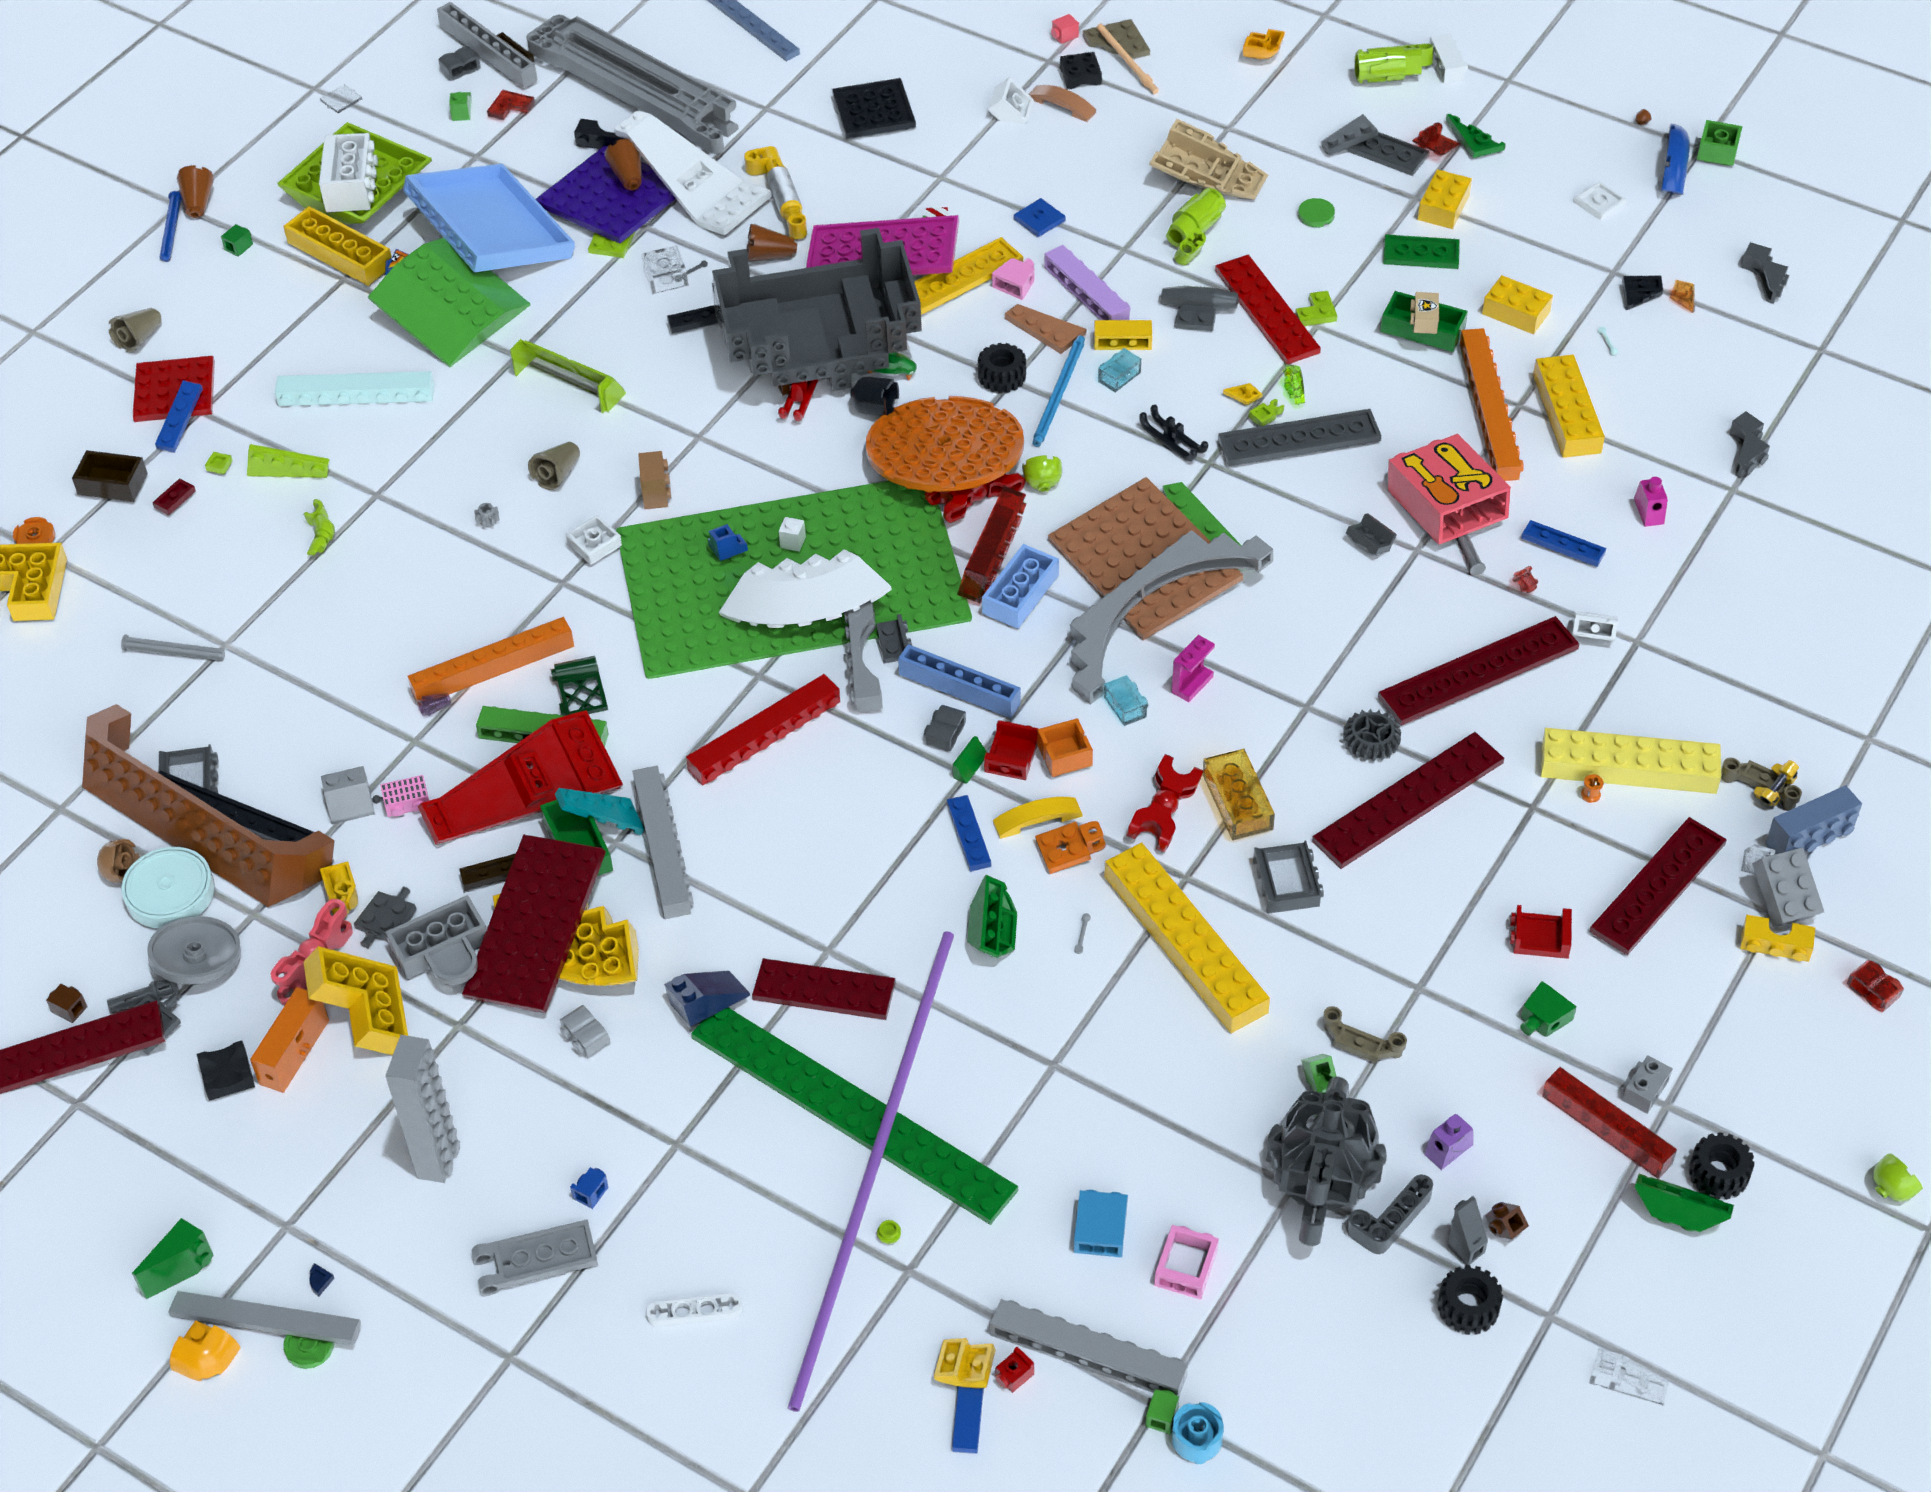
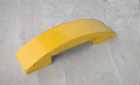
[993,797,1083,839]

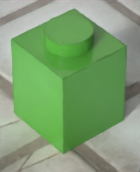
[1146,1389,1179,1434]

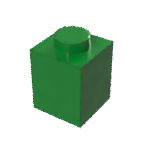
[221,224,253,257]

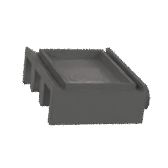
[158,744,219,793]
[1253,840,1324,914]

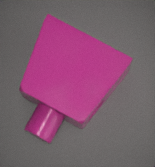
[1634,477,1668,527]

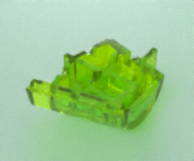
[1282,365,1305,405]

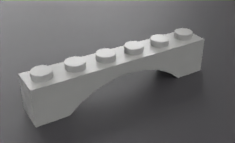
[844,601,883,712]

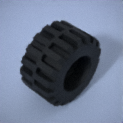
[978,343,1026,393]
[1689,1132,1755,1199]
[1437,1265,1503,1335]

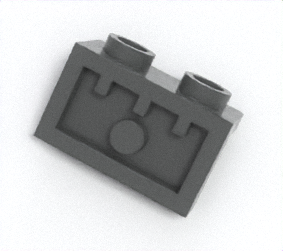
[876,614,912,663]

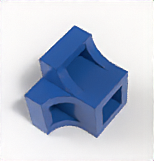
[708,524,748,561]

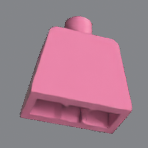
[992,258,1035,300]

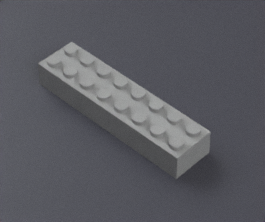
[385,1035,460,1183]

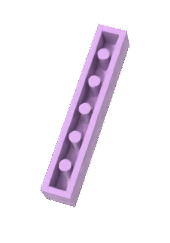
[1044,244,1130,320]

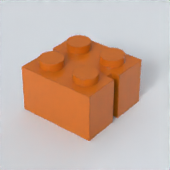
[1037,718,1093,777]

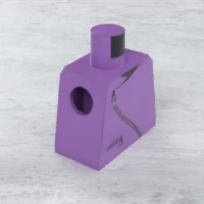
[1424,1114,1474,1170]

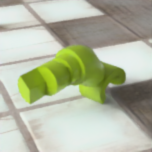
[303,499,335,555]

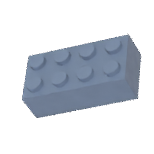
[1765,785,1862,855]

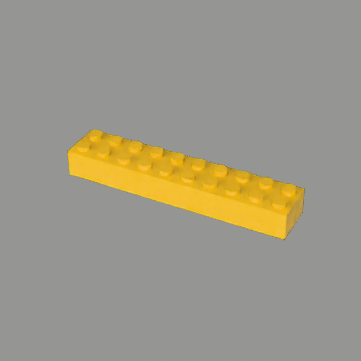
[1104,842,1270,1034]

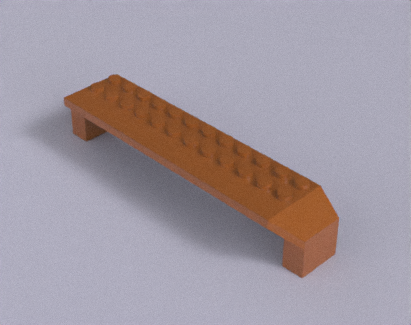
[82,704,335,907]

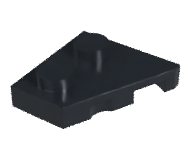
[1622,275,1663,310]

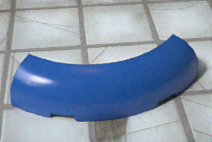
[1661,123,1690,194]

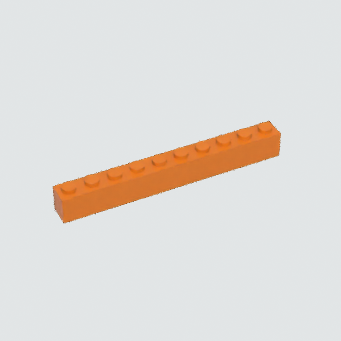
[1459,328,1524,481]

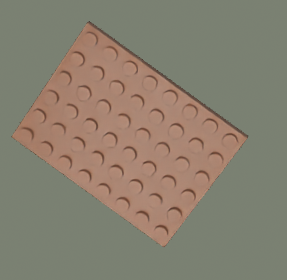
[1048,477,1243,640]

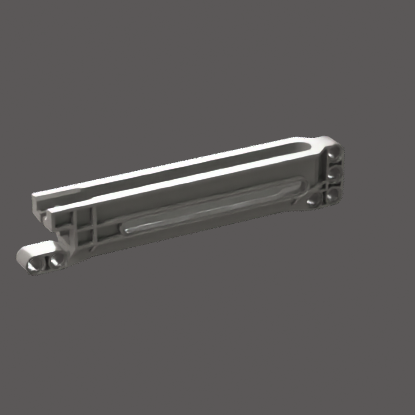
[526,14,739,154]

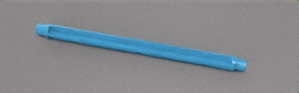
[1032,336,1085,447]

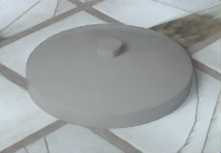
[147,916,241,984]

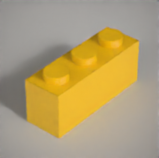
[1094,320,1152,350]

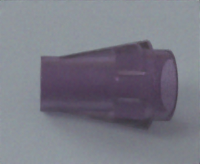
[418,693,451,716]

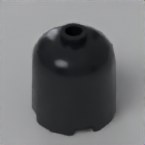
[850,377,899,416]

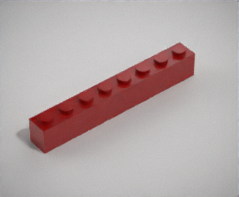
[686,674,840,786]

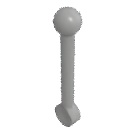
[1075,913,1091,954]

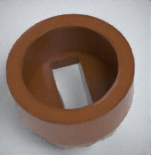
[1636,109,1652,125]

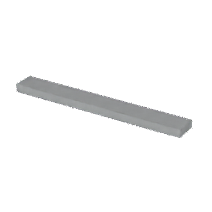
[168,1291,361,1345]

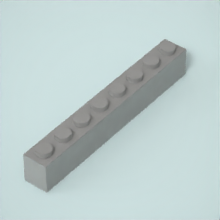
[437,2,538,89]
[632,765,694,919]
[990,1299,1188,1396]

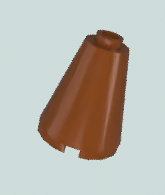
[604,139,642,190]
[177,165,214,218]
[746,224,797,261]

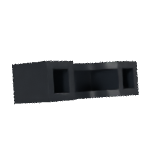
[574,118,626,149]

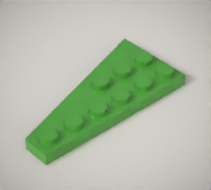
[1162,482,1242,546]

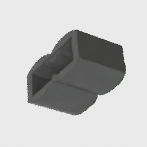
[438,47,481,80]
[924,705,966,751]

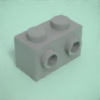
[1622,1055,1673,1114]

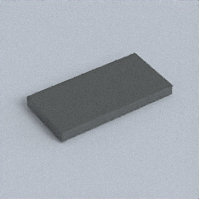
[1348,132,1430,176]

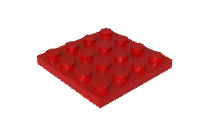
[133,355,215,422]

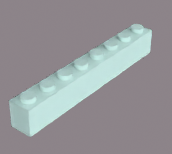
[275,371,435,406]

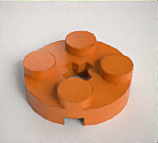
[13,517,55,544]

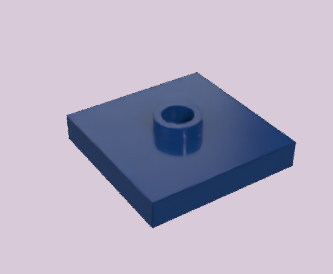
[1014,198,1066,237]

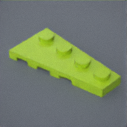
[247,444,330,478]

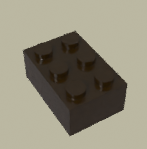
[72,450,148,502]

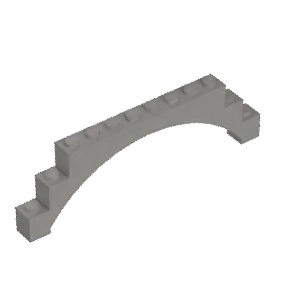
[1070,530,1273,704]

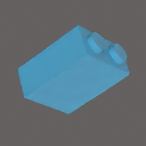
[1074,1190,1128,1258]

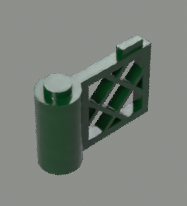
[550,655,608,716]

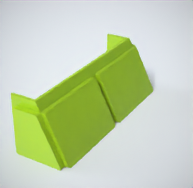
[510,339,626,414]

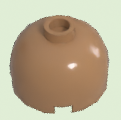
[97,839,140,883]

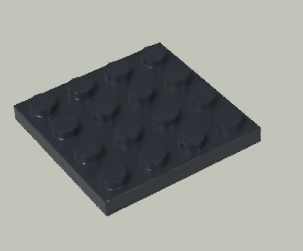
[832,78,916,139]

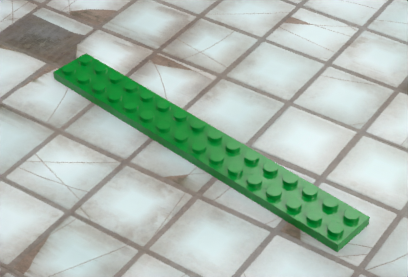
[691,1008,1018,1225]

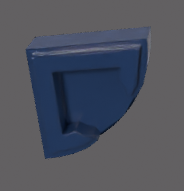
[309,1263,335,1297]

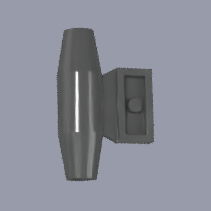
[1161,286,1238,331]

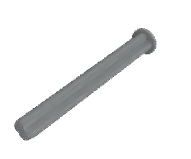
[1457,534,1486,575]
[121,634,225,661]

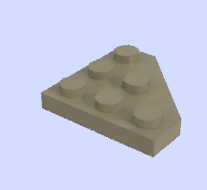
[1083,19,1150,59]

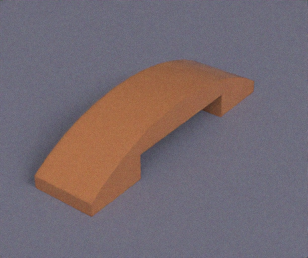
[1028,85,1096,122]

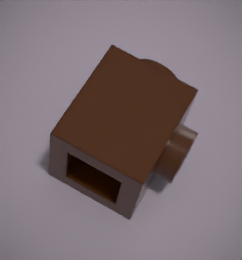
[46,983,87,1023]

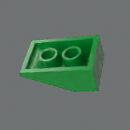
[132,1218,214,1299]

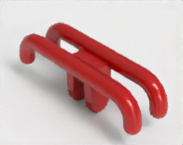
[778,379,818,422]

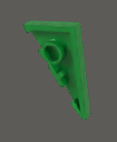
[1446,113,1506,158]

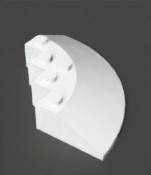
[719,549,892,628]

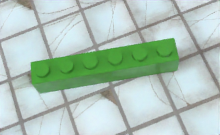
[476,706,609,747]

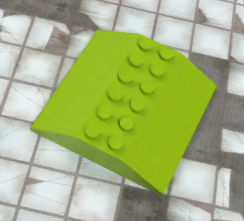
[277,122,432,224]

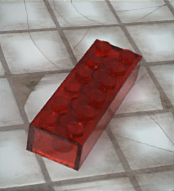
[957,486,1027,603]

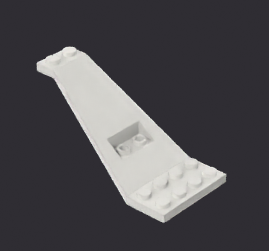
[614,110,772,235]

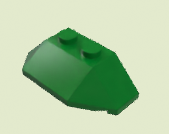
[967,875,1018,958]
[1635,1174,1734,1232]

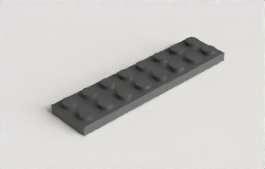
[1218,409,1382,466]

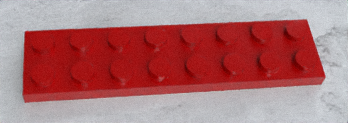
[1215,254,1321,365]

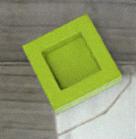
[205,452,233,474]

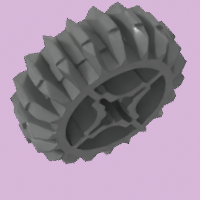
[1343,708,1402,762]

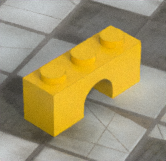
[1740,914,1816,962]

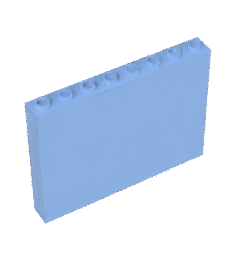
[403,164,575,272]

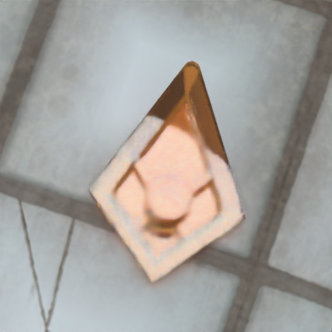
[1670,280,1695,313]

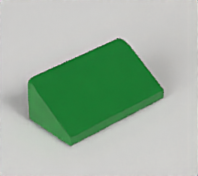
[952,736,987,784]

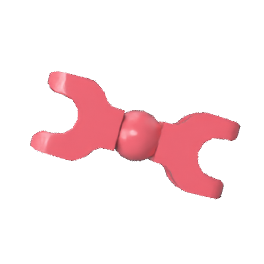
[270,899,353,1005]

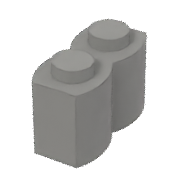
[560,1005,611,1058]

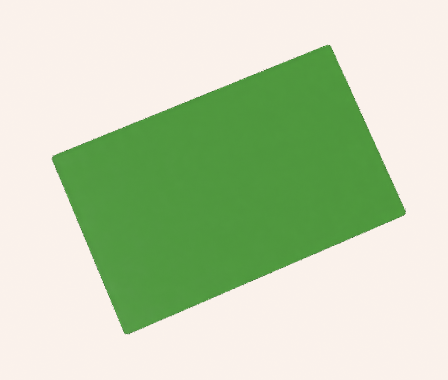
[616,481,972,679]

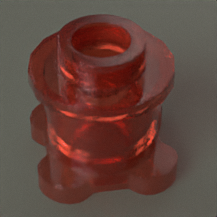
[1512,566,1539,593]

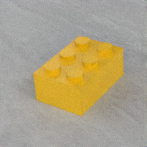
[1418,169,1472,229]
[1482,275,1553,334]

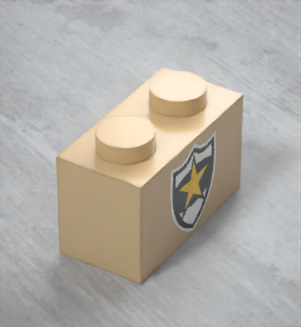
[1410,292,1439,334]

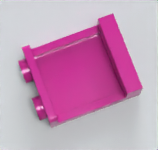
[1172,634,1215,703]

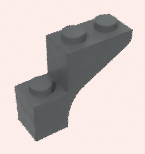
[1741,242,1790,304]
[1730,411,1770,479]

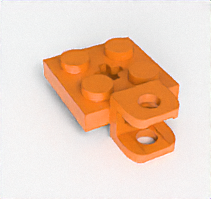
[1035,821,1106,874]

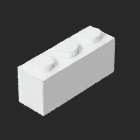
[1430,34,1468,83]

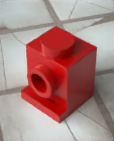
[995,1346,1035,1393]

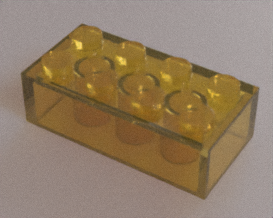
[1202,749,1275,840]

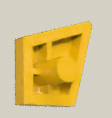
[1223,383,1262,405]

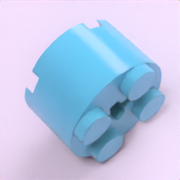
[1172,1402,1224,1464]

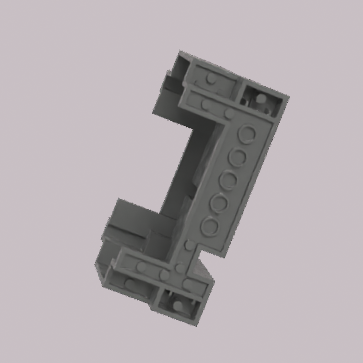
[712,228,922,391]

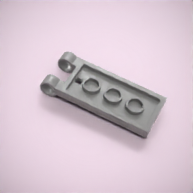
[471,1219,598,1296]

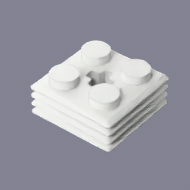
[566,515,622,564]

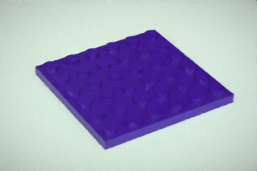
[535,146,676,244]

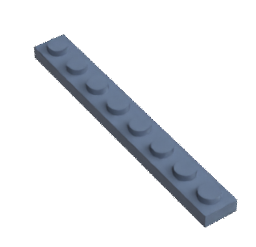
[707,0,800,62]

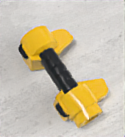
[1754,760,1799,806]

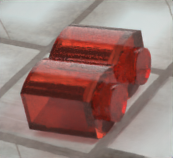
[1847,960,1904,1012]

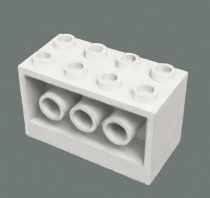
[319,133,378,212]

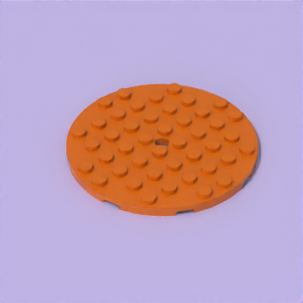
[866,396,1024,493]

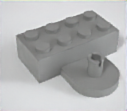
[385,895,487,985]

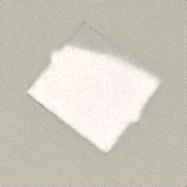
[320,84,362,114]

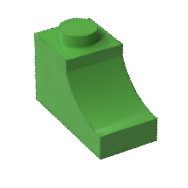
[449,92,472,121]
[1301,1053,1337,1093]

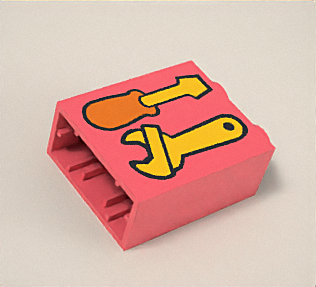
[1388,434,1511,545]

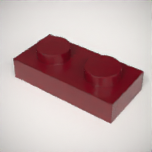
[152,478,196,516]

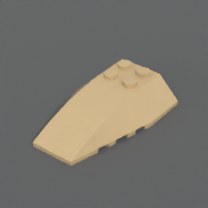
[1149,119,1268,200]

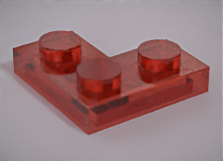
[487,90,535,120]

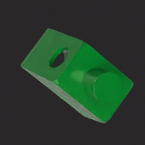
[1520,981,1577,1037]

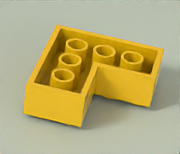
[0,543,67,621]
[303,946,408,1055]

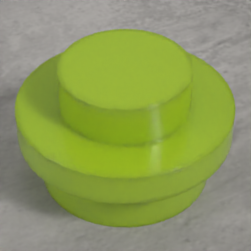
[877,1220,901,1244]

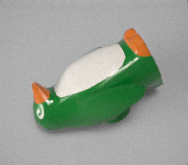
[867,352,917,380]

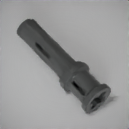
[107,980,179,1012]

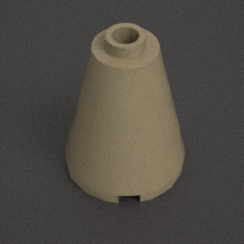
[108,308,162,352]
[528,442,580,490]

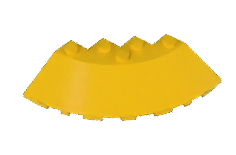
[492,894,639,986]

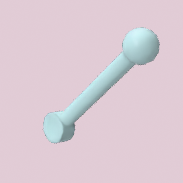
[1598,327,1618,355]

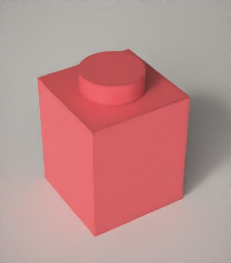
[1051,14,1079,44]

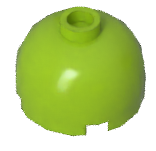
[1022,455,1062,492]
[1873,1153,1923,1202]

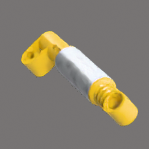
[744,146,807,239]

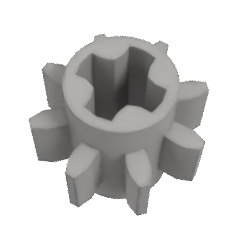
[474,503,500,528]

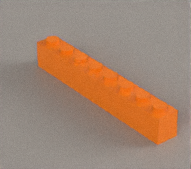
[407,616,575,706]

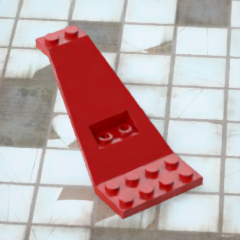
[418,710,623,845]

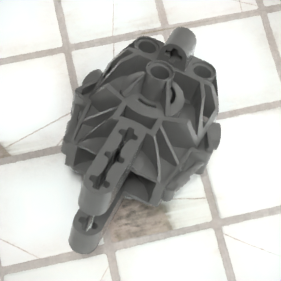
[1266,1077,1387,1246]

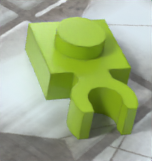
[1248,399,1285,426]

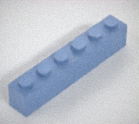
[898,644,1021,718]

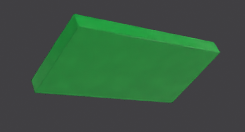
[1383,234,1460,269]

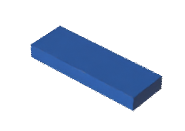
[952,1386,984,1454]

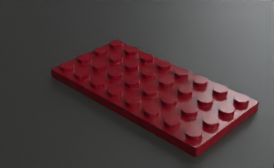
[462,834,606,1014]

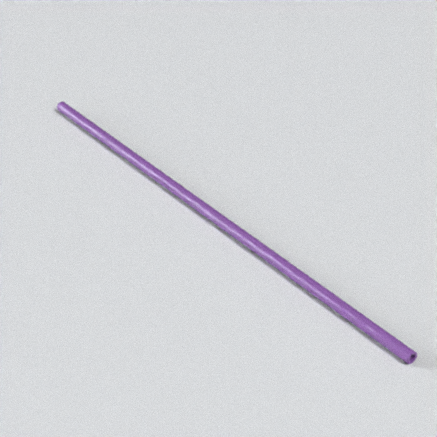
[788,931,954,1412]

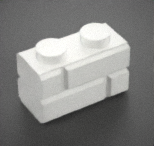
[1572,610,1618,641]

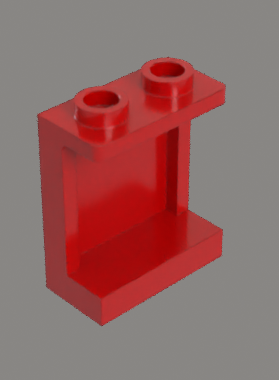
[984,720,1038,781]
[1510,905,1572,959]

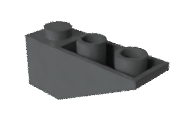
[1447,1196,1488,1265]

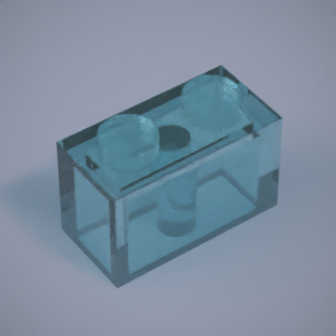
[1098,348,1141,393]
[1104,675,1149,726]

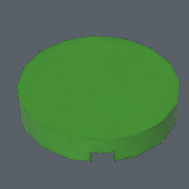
[1298,198,1335,227]
[283,1335,334,1369]

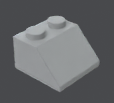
[321,766,375,824]

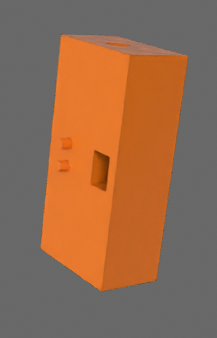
[250,987,329,1093]

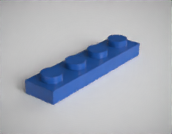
[155,381,203,452]
[1522,520,1607,567]
[947,795,991,872]

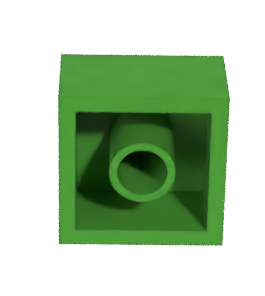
[1697,120,1743,166]

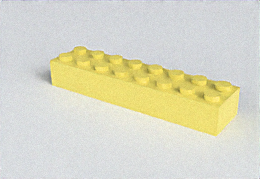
[1541,728,1721,794]

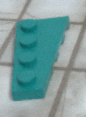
[555,788,645,835]

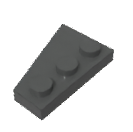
[1321,114,1379,155]

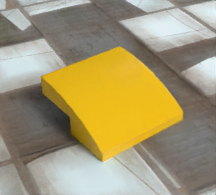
[934,1338,996,1388]

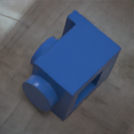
[570,1167,609,1209]

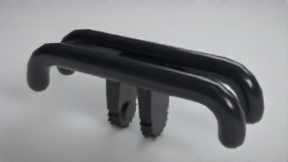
[1139,404,1209,461]

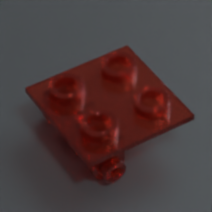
[1412,122,1461,156]

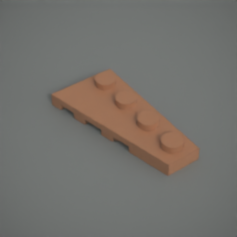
[1005,304,1087,354]

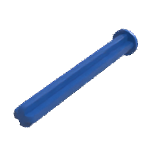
[160,191,182,262]

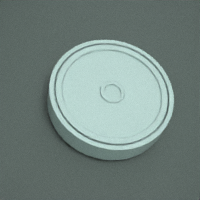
[121,847,215,929]

